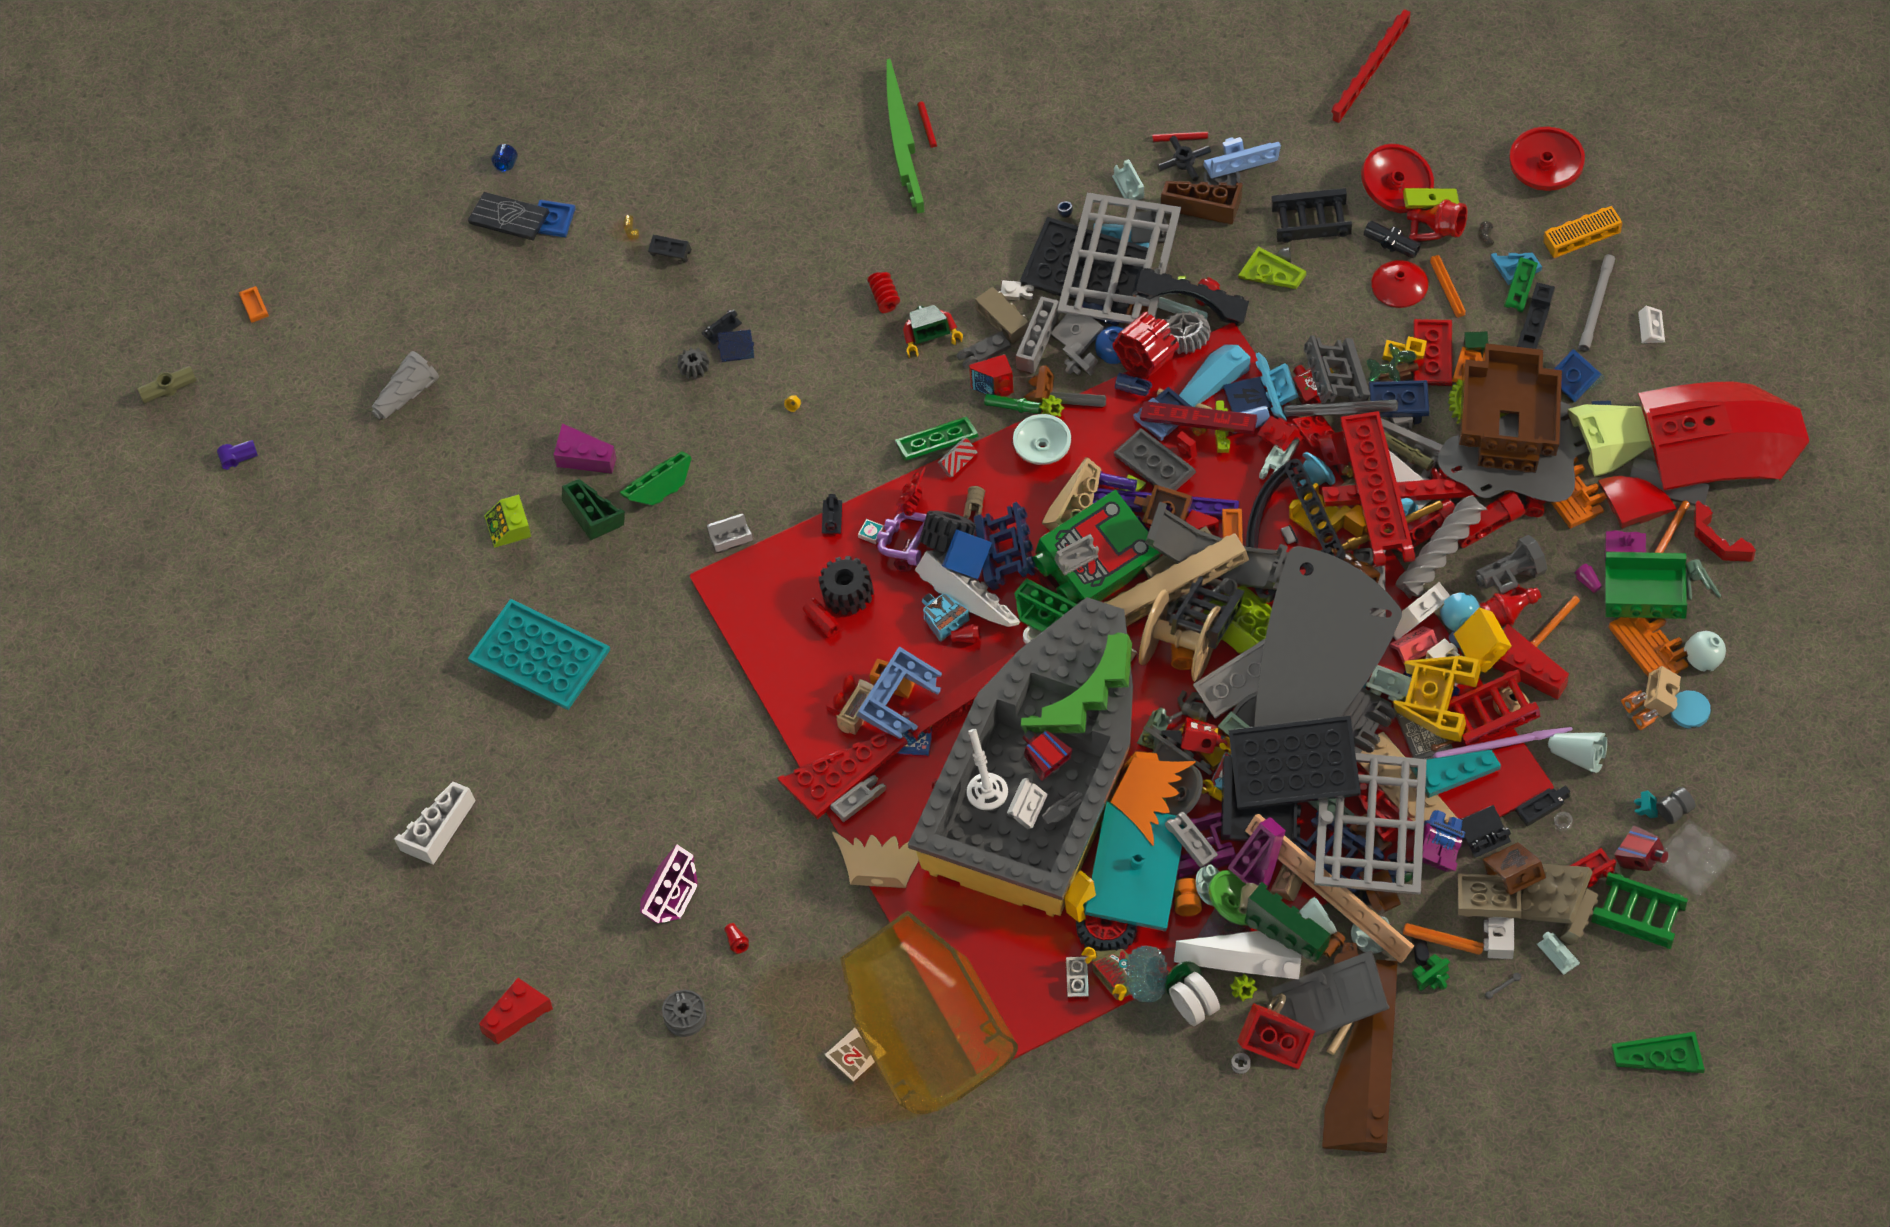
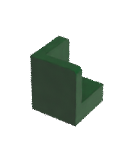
[1464,331,1489,357]

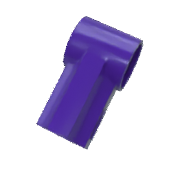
[217,440,258,470]

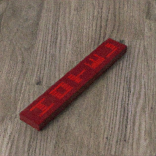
[1140,401,1258,435]

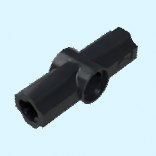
[1364,221,1421,258]

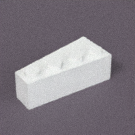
[394,782,476,865]

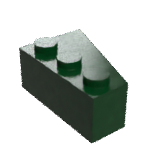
[562,479,625,540]

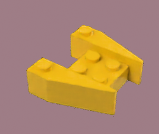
[1393,656,1481,742]

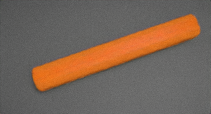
[1430,255,1466,318]
[1403,923,1484,955]

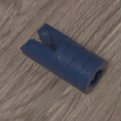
[1115,372,1152,396]

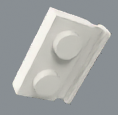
[1007,778,1048,829]

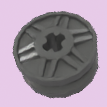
[662,989,707,1037]

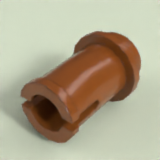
[1323,931,1346,958]

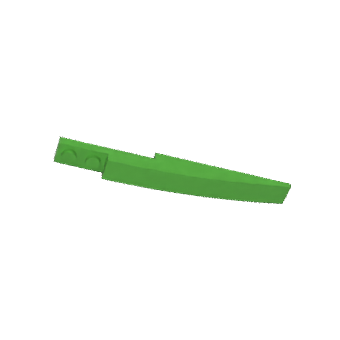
[887,59,924,214]

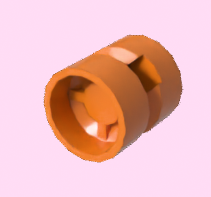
[1171,643,1195,670]
[1174,878,1202,916]

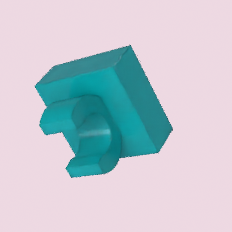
[1634,791,1658,818]

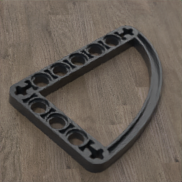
[1246,459,1346,603]

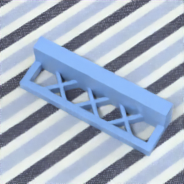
[1203,142,1281,178]

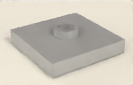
[1051,314,1104,349]

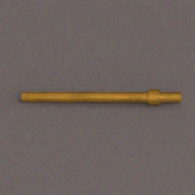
[1333,501,1443,555]

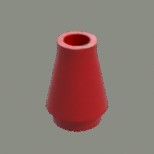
[951,624,981,643]
[724,923,749,954]

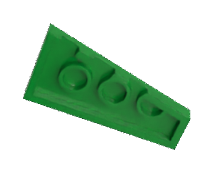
[1611,1032,1705,1073]

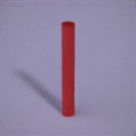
[917,101,937,148]
[1152,132,1208,142]

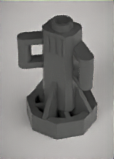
[1475,535,1548,594]

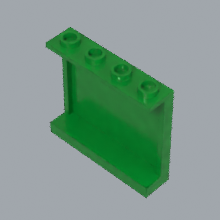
[1605,552,1687,619]

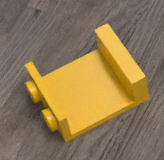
[1289,483,1351,543]

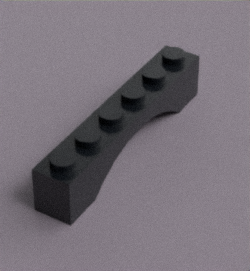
[1132,268,1249,326]

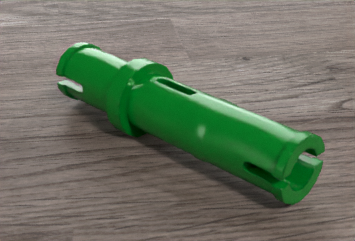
[984,393,1042,414]

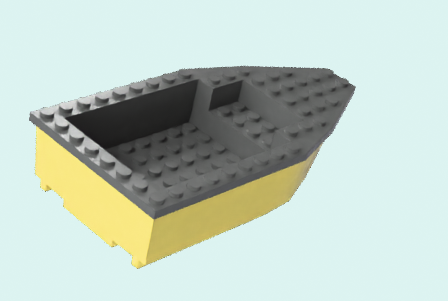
[908,597,1133,917]

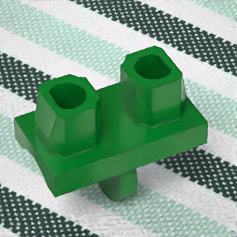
[1412,954,1450,991]

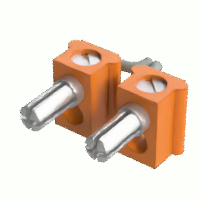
[1621,690,1658,730]

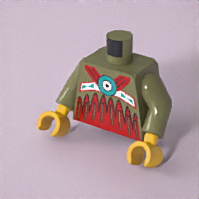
[1081,947,1145,1001]

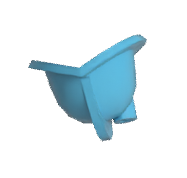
[1300,452,1335,486]

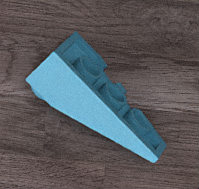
[1179,344,1251,407]

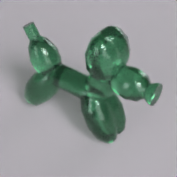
[1367,343,1417,382]

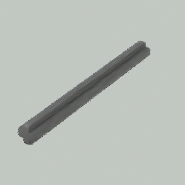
[1284,400,1398,417]

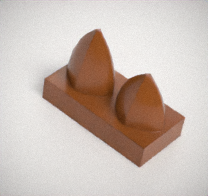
[1023,365,1054,403]

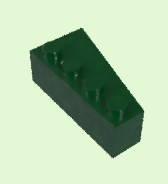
[1245,882,1331,963]

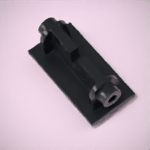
[701,310,742,345]
[822,494,842,534]

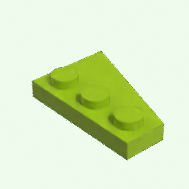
[1238,246,1307,289]

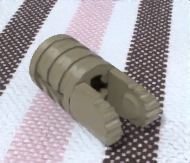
[963,486,985,519]

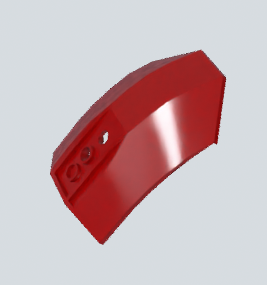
[1638,382,1809,490]

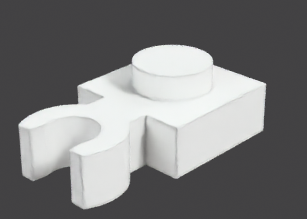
[1001,280,1034,301]

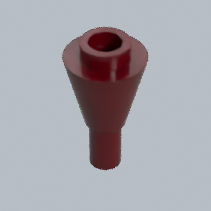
[894,539,913,572]

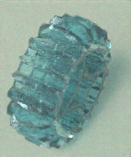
[1125,946,1169,1003]

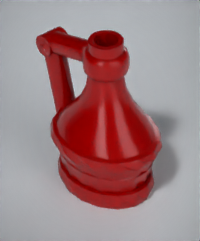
[1407,199,1468,242]
[1479,584,1542,628]

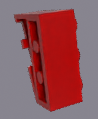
[479,978,553,1044]

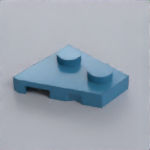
[1491,253,1542,285]

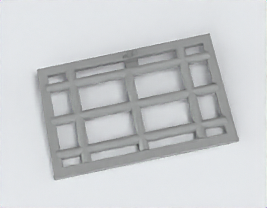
[1057,193,1181,324]
[1314,753,1427,895]

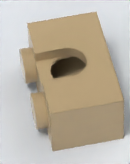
[1644,666,1681,717]

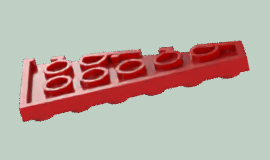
[777,732,908,820]

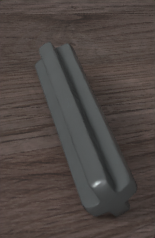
[1050,392,1106,407]

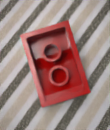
[1237,1003,1315,1069]

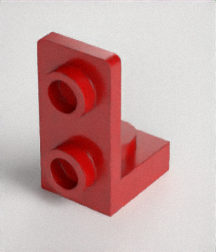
[1172,432,1197,463]

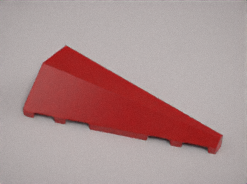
[1357,771,1414,842]

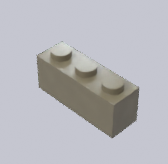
[975,287,1029,344]

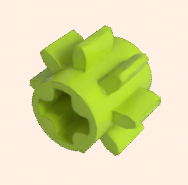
[1039,395,1064,417]
[1230,974,1257,1001]

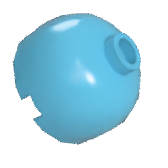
[1440,593,1480,632]

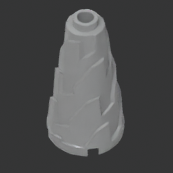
[372,351,439,419]

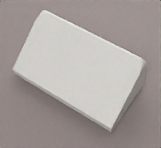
[1638,306,1665,343]

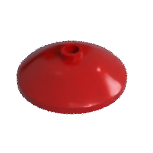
[1371,260,1428,308]

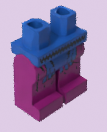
[1412,810,1465,872]

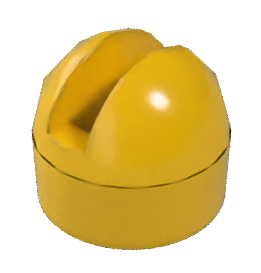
[784,395,801,412]

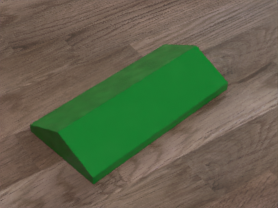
[895,416,979,460]

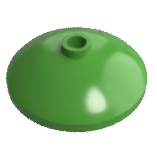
[1209,870,1247,925]

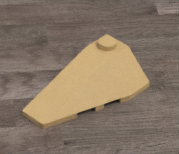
[1042,458,1101,531]

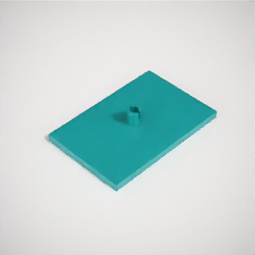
[468,599,610,710]
[1085,802,1185,931]

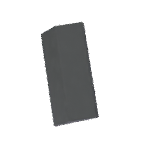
[1630,457,1711,505]

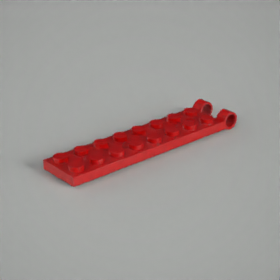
[1340,411,1415,567]

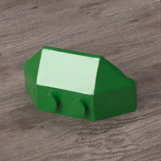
[620,451,692,505]
[1014,578,1077,632]

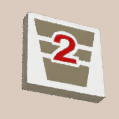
[825,1028,884,1084]

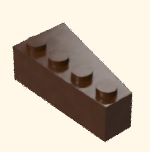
[1161,181,1243,225]

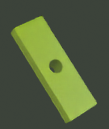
[1403,188,1459,208]

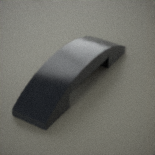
[1517,282,1555,349]

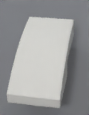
[1066,957,1089,997]

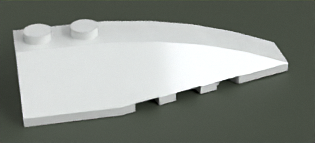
[915,550,1020,627]
[1174,930,1301,979]

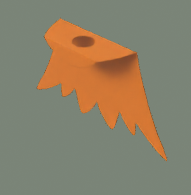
[1111,757,1196,846]

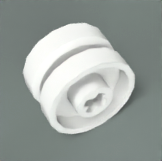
[1169,972,1220,1026]

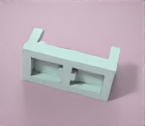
[1112,159,1144,200]

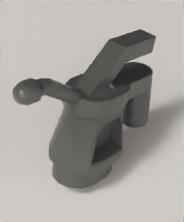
[1167,690,1211,724]

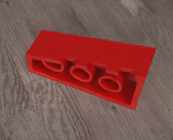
[1492,623,1569,700]

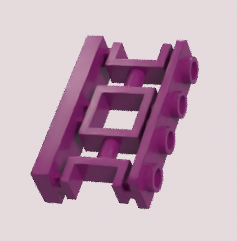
[1176,813,1236,880]

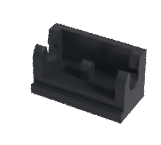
[648,234,692,262]

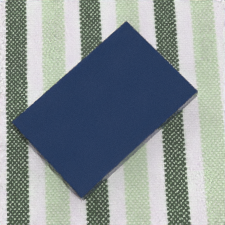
[1369,380,1429,418]

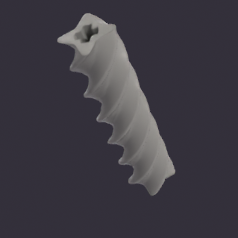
[1395,495,1487,599]

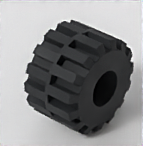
[920,510,976,553]
[819,556,874,615]

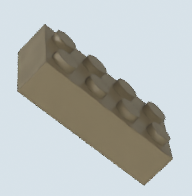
[1559,888,1598,945]

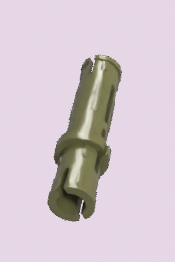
[1384,432,1434,471]

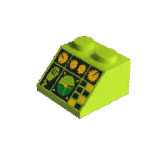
[484,495,531,548]

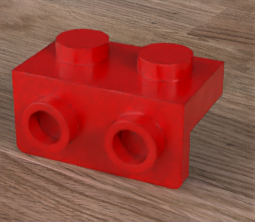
[1257,416,1304,452]
[1570,848,1617,888]

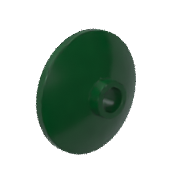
[1165,961,1202,997]

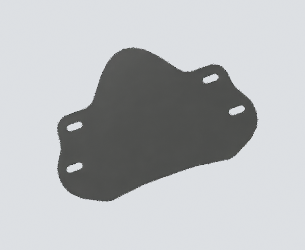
[1437,402,1589,502]

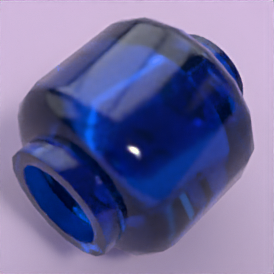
[491,144,518,171]

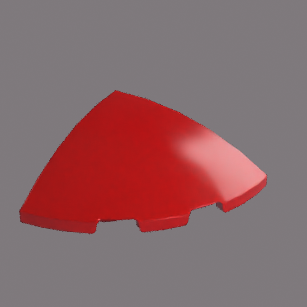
[1598,476,1676,529]

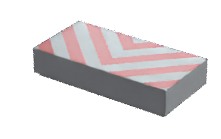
[938,438,978,477]

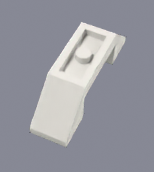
[1393,582,1450,641]

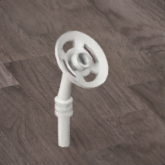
[967,729,1008,810]

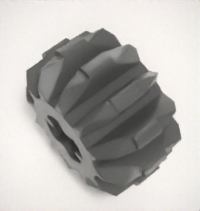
[677,347,710,379]

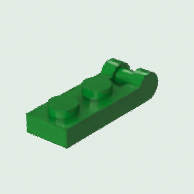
[1504,257,1538,313]

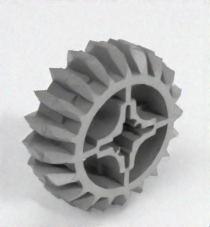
[1160,311,1211,354]

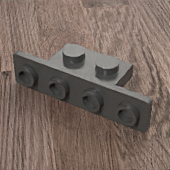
[1143,725,1213,776]

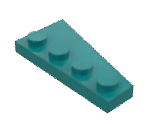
[1410,750,1501,798]

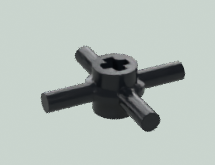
[1157,136,1211,181]

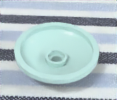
[1013,414,1071,465]

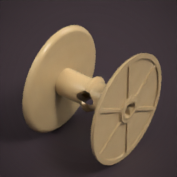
[1139,589,1221,682]

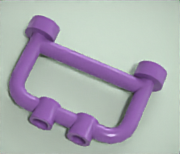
[877,512,927,566]

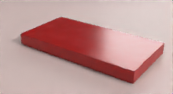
[1413,319,1452,386]

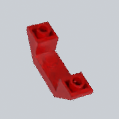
[1694,500,1756,562]

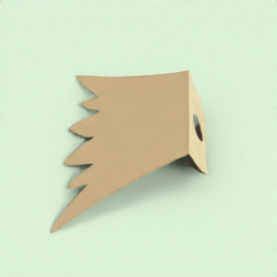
[832,832,919,888]

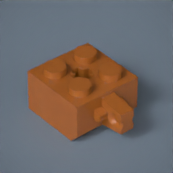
[1134,485,1193,526]

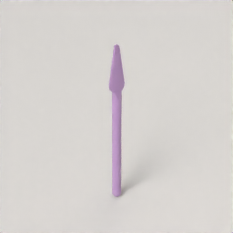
[1433,727,1572,758]

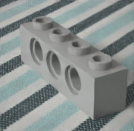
[1016,296,1060,374]

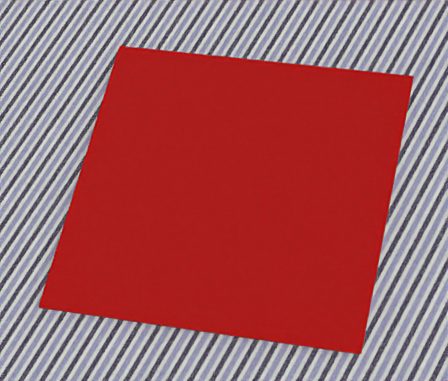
[690,323,1554,1075]

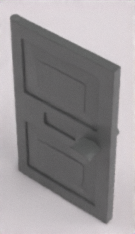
[1271,951,1390,1037]

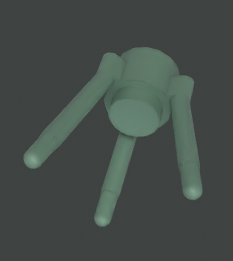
[1686,559,1721,600]

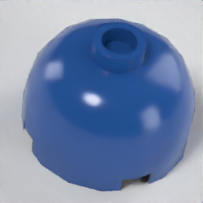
[1095,326,1123,364]

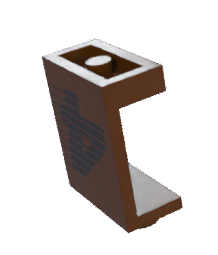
[1483,842,1546,895]

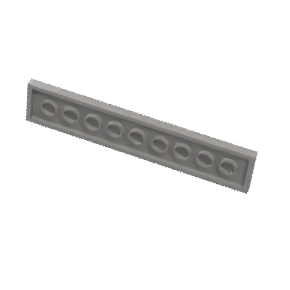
[1193,608,1385,719]

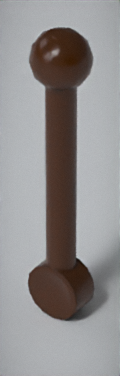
[1430,739,1463,752]

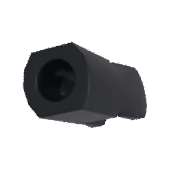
[1411,937,1429,966]

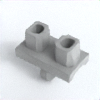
[1063,341,1098,376]

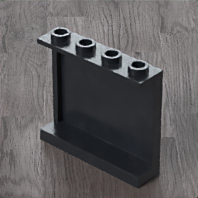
[1221,756,1301,842]

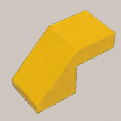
[1382,336,1427,363]
[1064,871,1096,922]

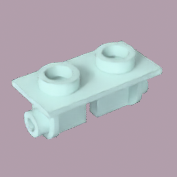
[1537,932,1580,975]

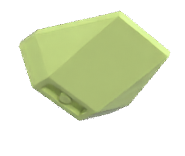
[1567,404,1652,477]

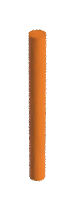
[1654,500,1690,553]
[1531,596,1580,647]

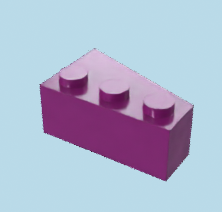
[554,423,616,474]
[1228,817,1286,890]

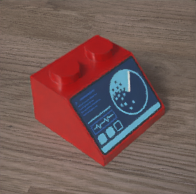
[969,354,1014,397]

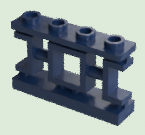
[974,502,1036,591]
[1292,811,1385,897]

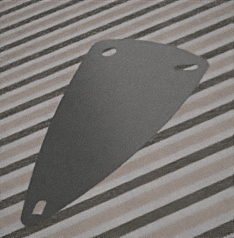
[1254,546,1402,727]

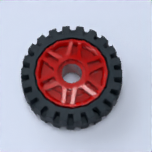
[1076,911,1137,951]

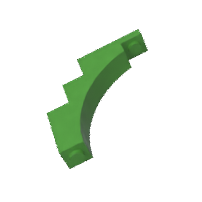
[1021,633,1132,734]

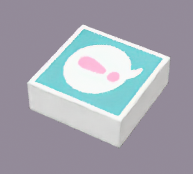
[858,519,884,544]

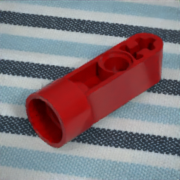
[1458,491,1525,548]
[1395,498,1456,552]

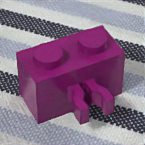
[1604,530,1646,561]

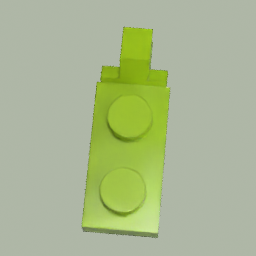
[1215,401,1230,453]

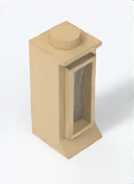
[837,679,874,735]

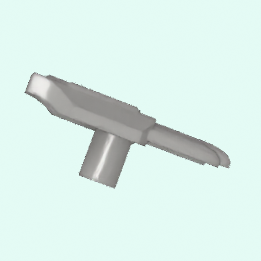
[1042,791,1082,824]

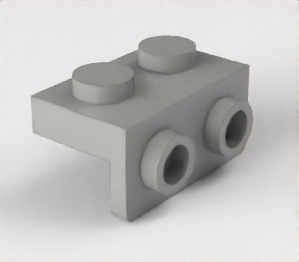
[707,514,753,552]

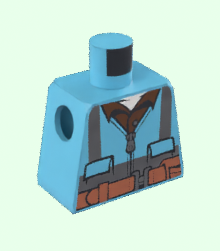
[922,594,969,642]

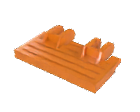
[1551,457,1606,529]
[1608,617,1688,677]

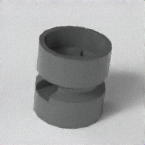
[1656,787,1696,824]

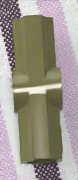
[137,366,197,403]

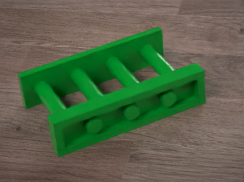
[1591,872,1688,949]

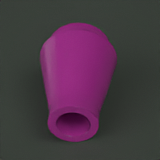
[1574,563,1603,593]

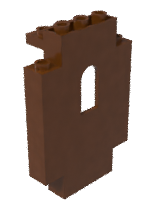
[1459,343,1562,473]

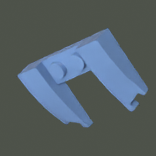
[856,647,942,739]

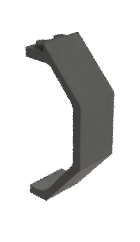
[1145,502,1288,590]

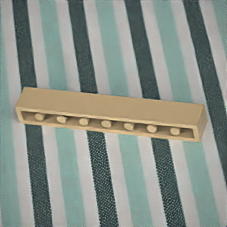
[1104,533,1249,626]

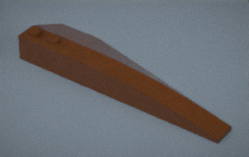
[1322,960,1398,1153]

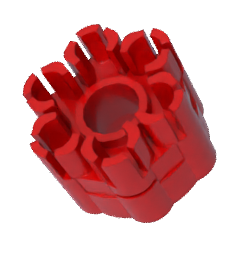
[1112,312,1179,379]

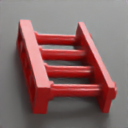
[1447,669,1540,746]

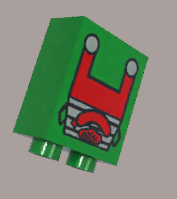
[1033,489,1161,604]

